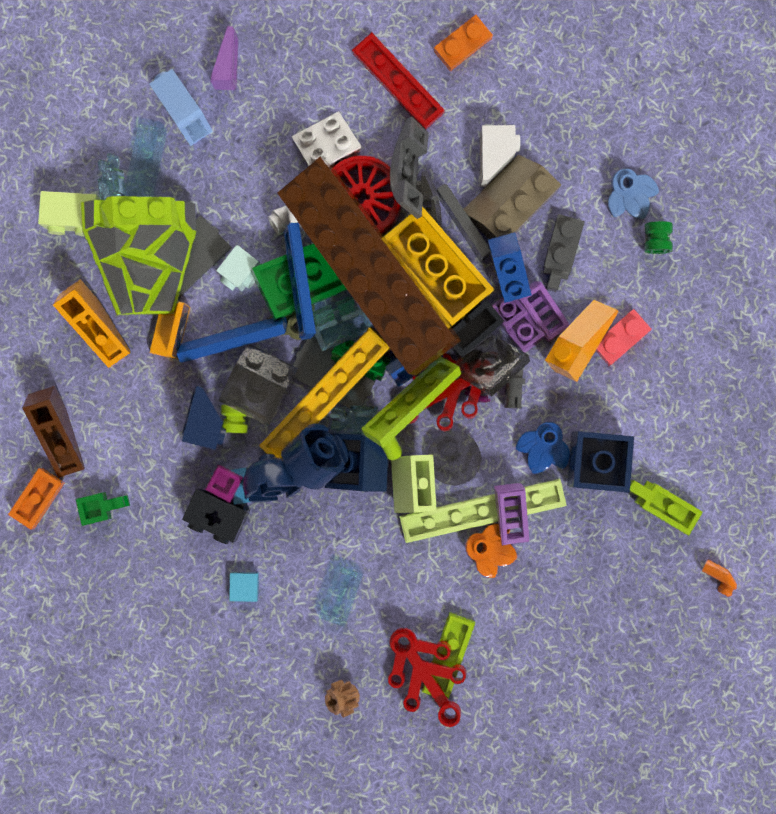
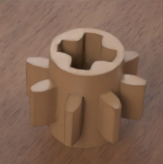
[325,679,360,718]

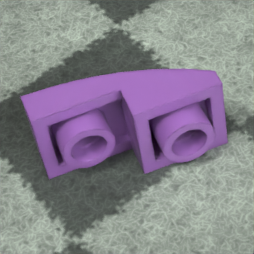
[492,297,545,354]

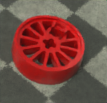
[333,156,402,235]

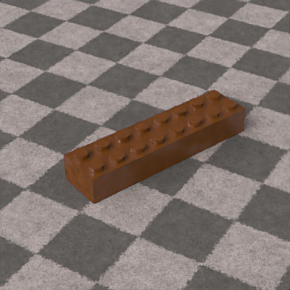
[277,156,461,375]

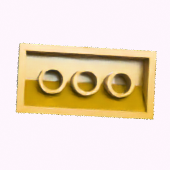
[384,206,495,328]

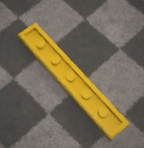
[259,327,390,459]

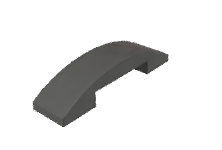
[390,117,429,219]

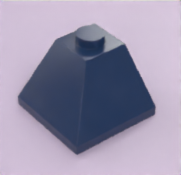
[181,386,226,450]

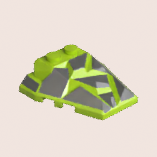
[81,196,197,315]

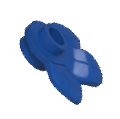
[516,422,570,474]

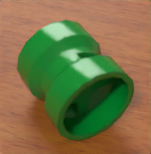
[644,221,673,254]

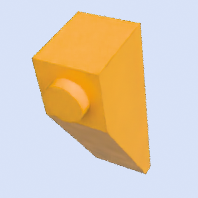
[53,279,131,368]
[545,300,618,382]

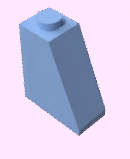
[149,69,213,146]

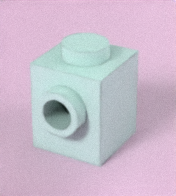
[216,245,260,291]

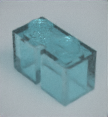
[313,296,373,351]

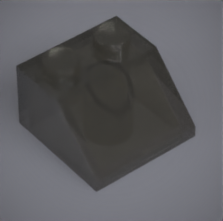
[219,344,298,426]

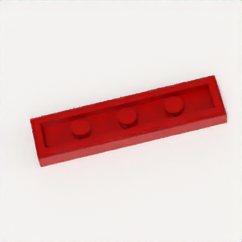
[352,32,445,129]

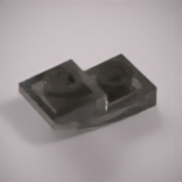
[416,171,442,227]

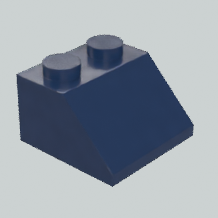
[325,433,388,492]

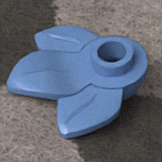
[608,169,659,219]

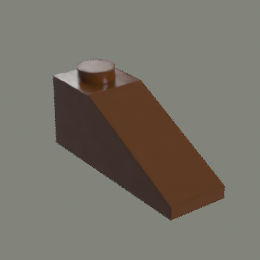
[22,386,85,478]

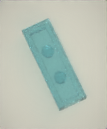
[123,124,167,197]

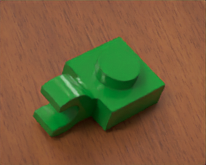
[75,492,130,526]

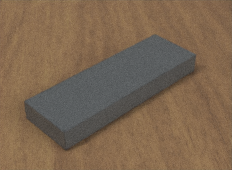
[436,184,491,262]

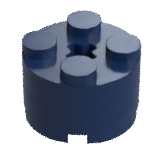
[281,424,349,489]

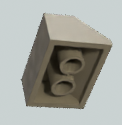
[464,155,562,239]

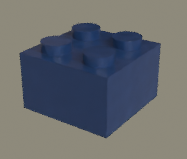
[567,431,635,493]

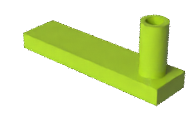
[361,357,462,460]

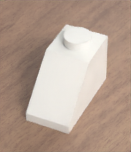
[480,125,520,187]

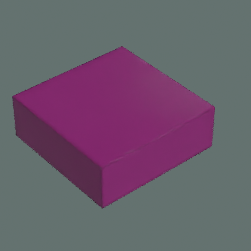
[205,464,244,502]

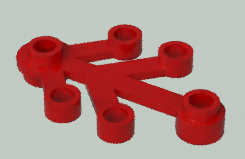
[409,353,495,431]
[388,628,467,727]

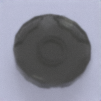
[427,431,482,486]

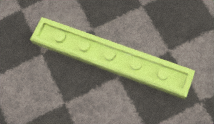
[400,479,567,543]

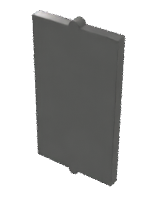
[178,215,232,299]
[288,337,376,413]

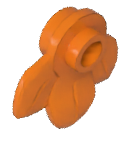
[465,524,517,578]

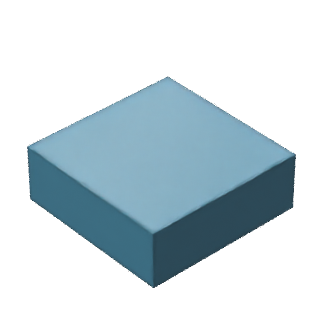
[229,572,259,602]

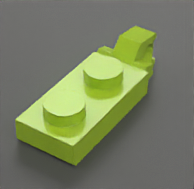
[630,480,703,536]

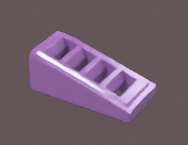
[210,26,239,90]
[518,281,570,342]
[494,483,530,545]

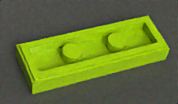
[421,612,476,699]

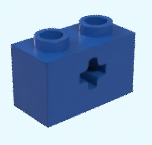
[488,232,532,303]

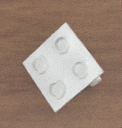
[291,111,362,167]

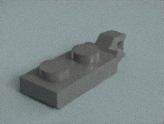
[543,214,585,292]

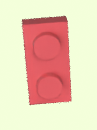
[596,309,652,366]

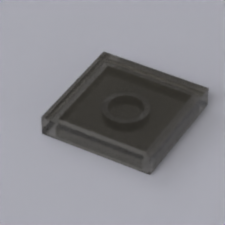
[454,334,530,397]

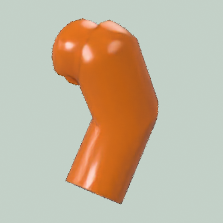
[702,559,737,597]

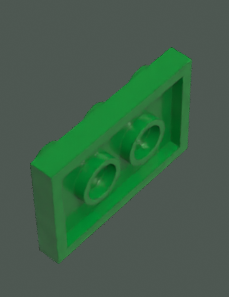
[251,243,347,321]

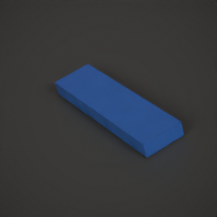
[283,222,316,340]
[177,317,287,363]

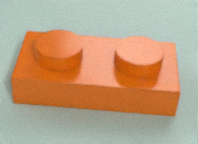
[434,15,493,71]
[8,468,65,530]

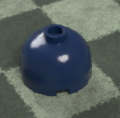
[243,454,300,502]

